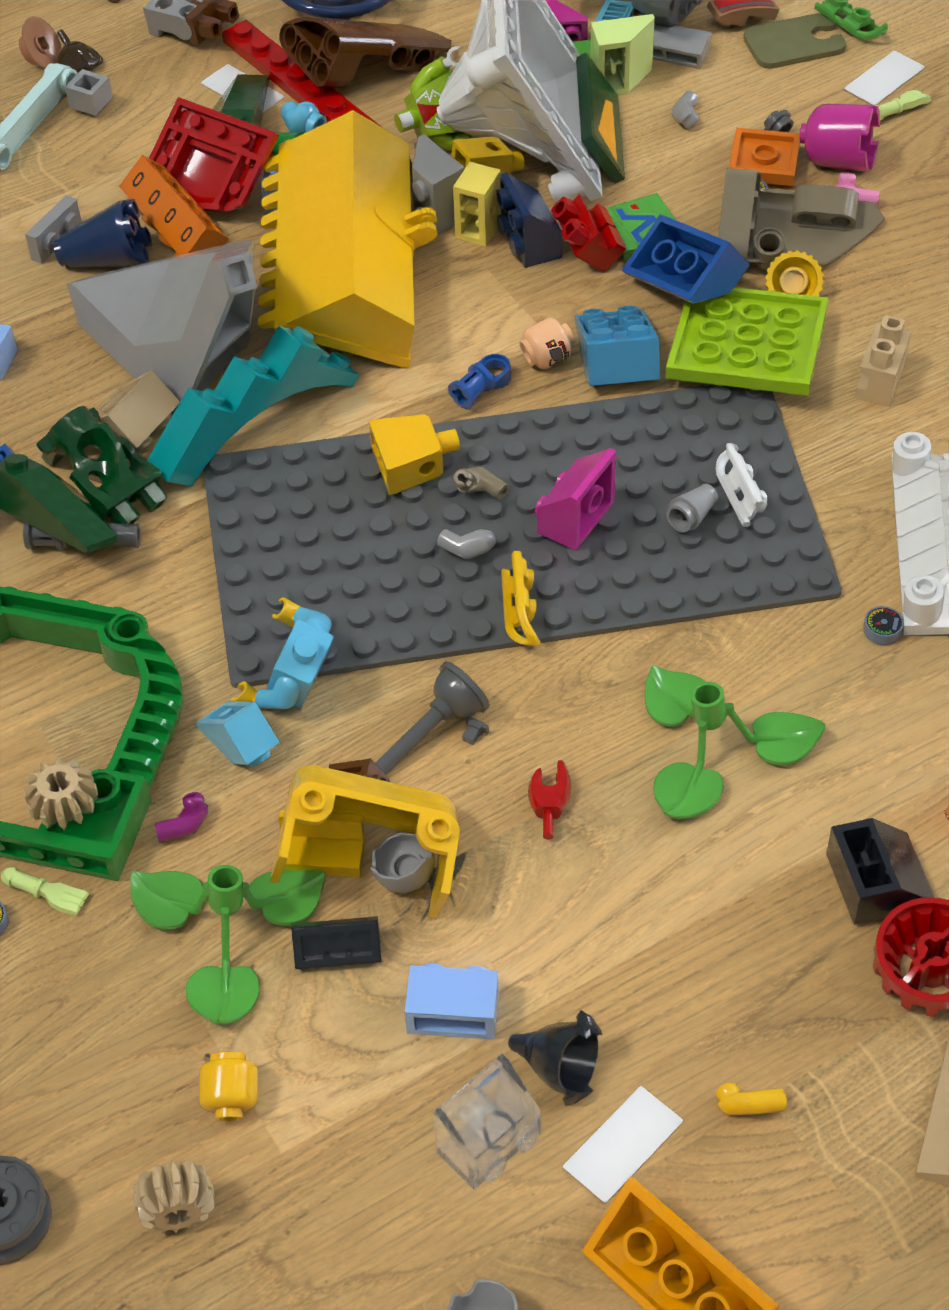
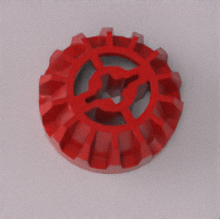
[873,897,949,1017]

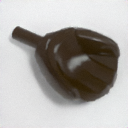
[57,29,103,72]

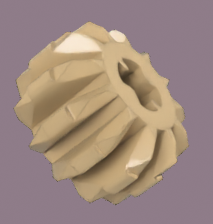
[24,757,98,831]
[133,1160,215,1233]

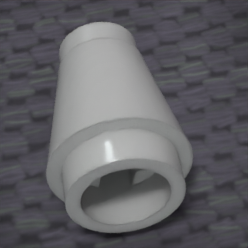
[666,484,718,532]

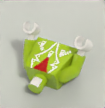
[394,46,482,151]

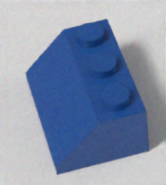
[622,214,750,304]

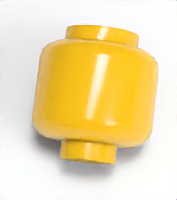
[199,1052,258,1121]

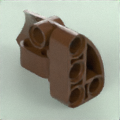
[279,17,452,88]

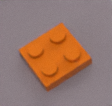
[729,127,800,186]

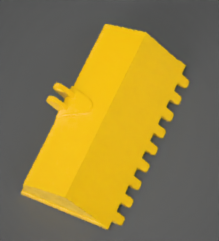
[258,110,437,368]

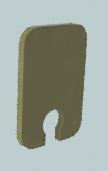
[743,13,846,69]

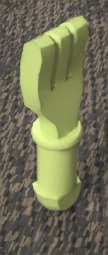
[875,90,931,120]
[1,867,89,916]

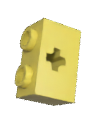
[453,162,501,247]

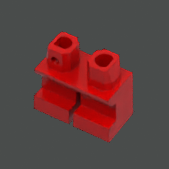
[551,194,627,272]

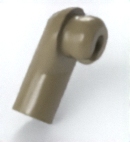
[453,467,510,500]

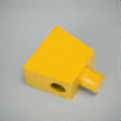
[451,137,525,175]
[369,414,460,495]

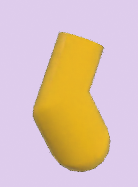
[716,1082,787,1116]

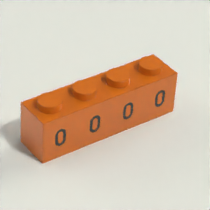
[119,155,229,256]

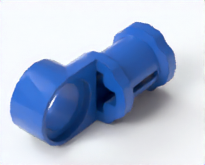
[448,354,511,409]

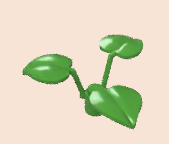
[645,665,825,819]
[130,865,326,1025]

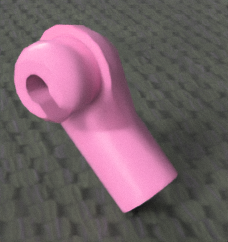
[836,172,880,207]

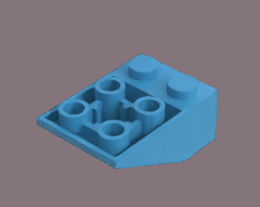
[575,305,660,386]

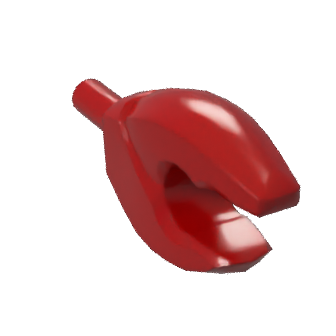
[528,760,571,840]

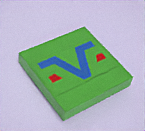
[607,193,676,261]

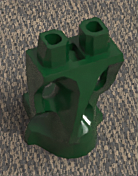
[36,406,167,524]

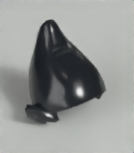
[508,1010,603,1106]

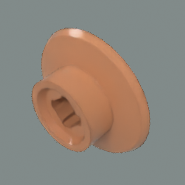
[19,16,62,69]

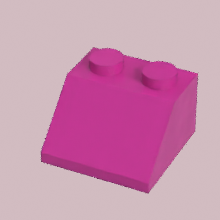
[535,448,616,551]

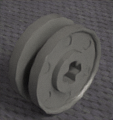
[0,1155,52,1265]

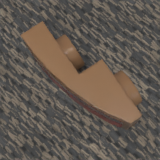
[707,0,780,27]

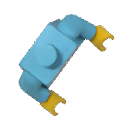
[231,597,334,709]

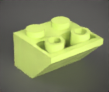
[590,14,654,95]

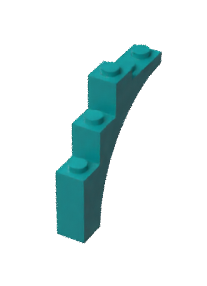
[147,326,360,486]

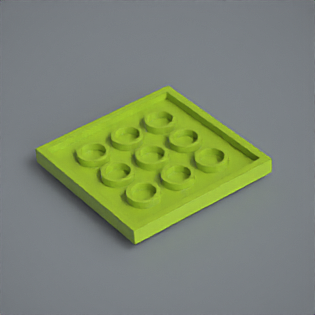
[665,287,829,396]

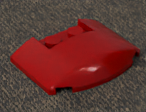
[149,97,279,212]

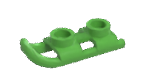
[814,0,888,40]

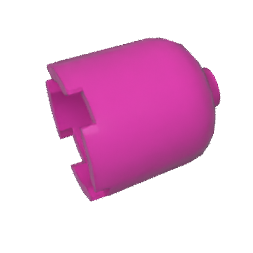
[799,104,880,172]

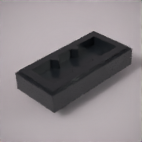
[291,916,382,970]

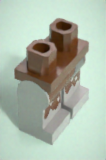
[143,0,239,45]

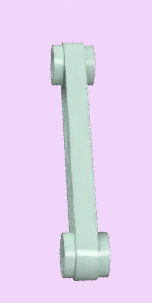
[0,63,77,170]

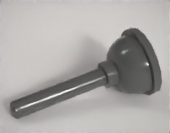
[375,661,490,775]

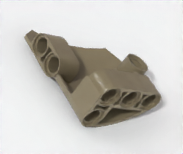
[718,168,885,271]

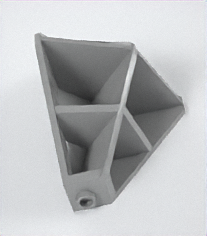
[67,239,258,413]

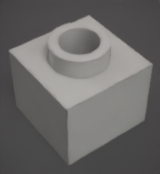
[65,69,113,116]

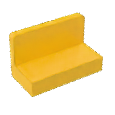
[278,810,365,878]

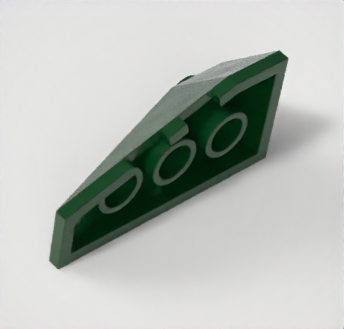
[213,74,269,127]
[0,454,118,554]

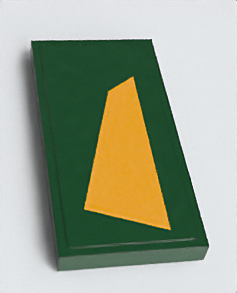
[576,52,625,184]

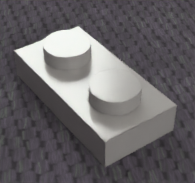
[25,195,82,264]

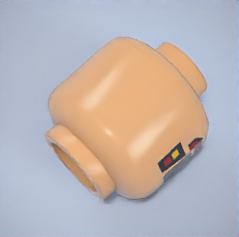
[519,317,574,370]

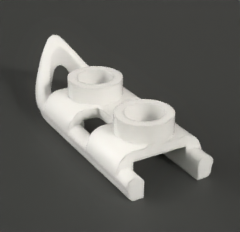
[716,443,767,527]

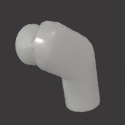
[672,90,699,129]
[437,529,496,560]

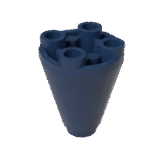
[53,198,152,267]

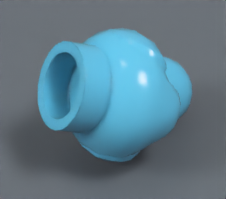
[281,101,327,133]

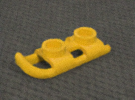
[501,551,540,646]

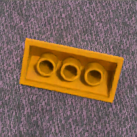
[581,1177,780,1310]

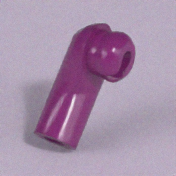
[155,792,208,843]

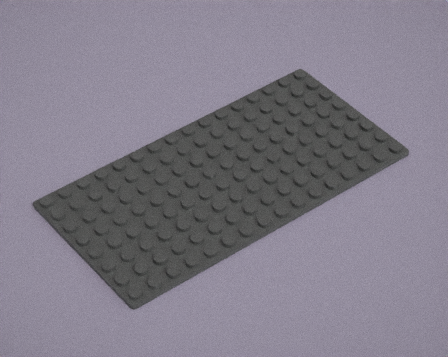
[203,384,842,688]

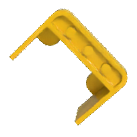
[270,765,460,918]

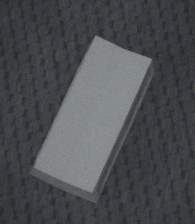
[653,24,712,69]

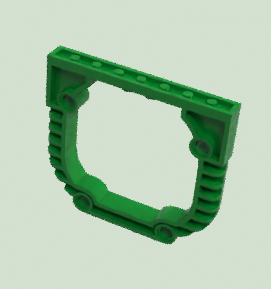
[0,586,183,881]

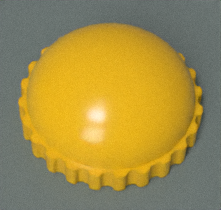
[765,250,824,297]

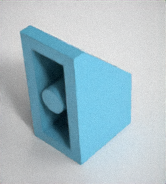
[196,701,280,767]

